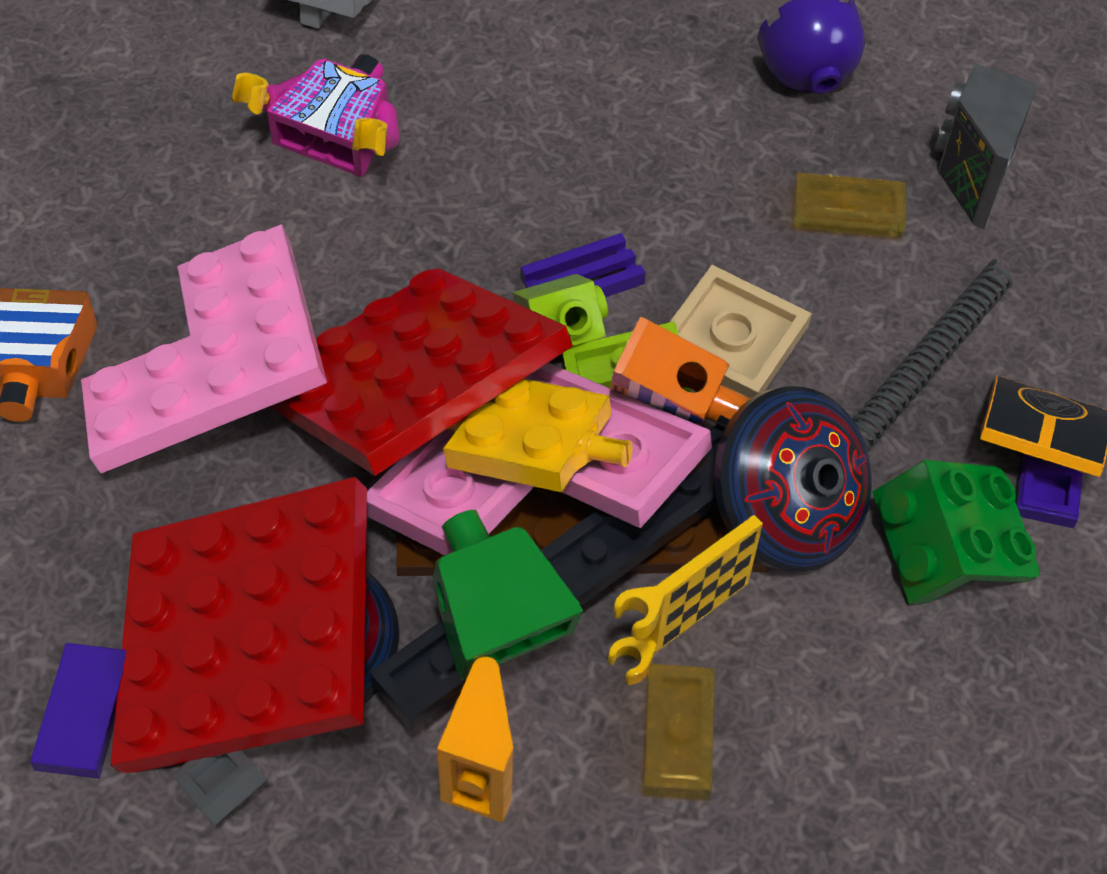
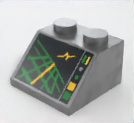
[934,64,1038,229]

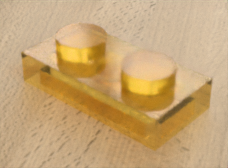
[793,172,906,238]
[643,663,715,800]

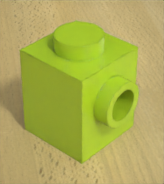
[512,274,608,346]

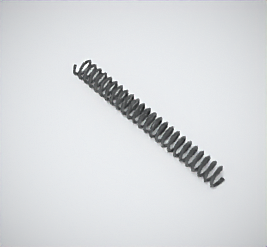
[852,259,1013,452]

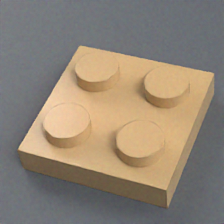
[670,265,812,398]

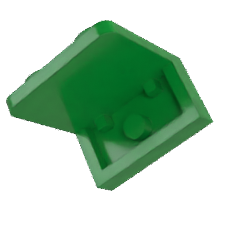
[872,460,1040,605]

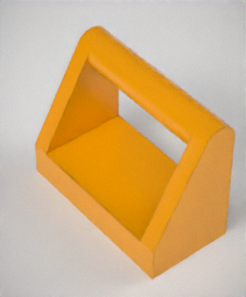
[437,657,513,823]

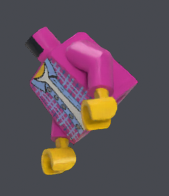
[231,54,400,177]

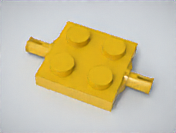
[443,379,633,492]

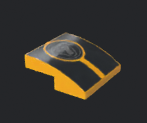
[980,375,1107,477]

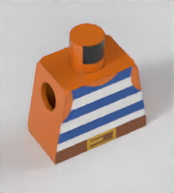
[0,288,97,422]
[610,316,751,428]

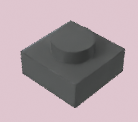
[172,750,267,826]

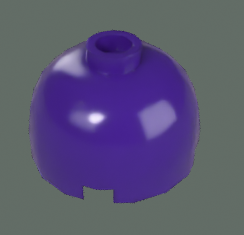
[757,0,865,94]

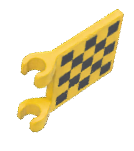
[608,515,763,685]

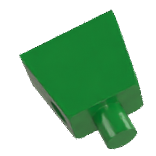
[432,510,583,681]

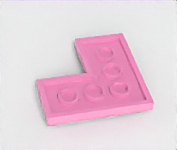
[81,224,327,473]
[367,363,712,555]

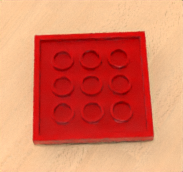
[269,268,573,476]
[110,477,367,773]

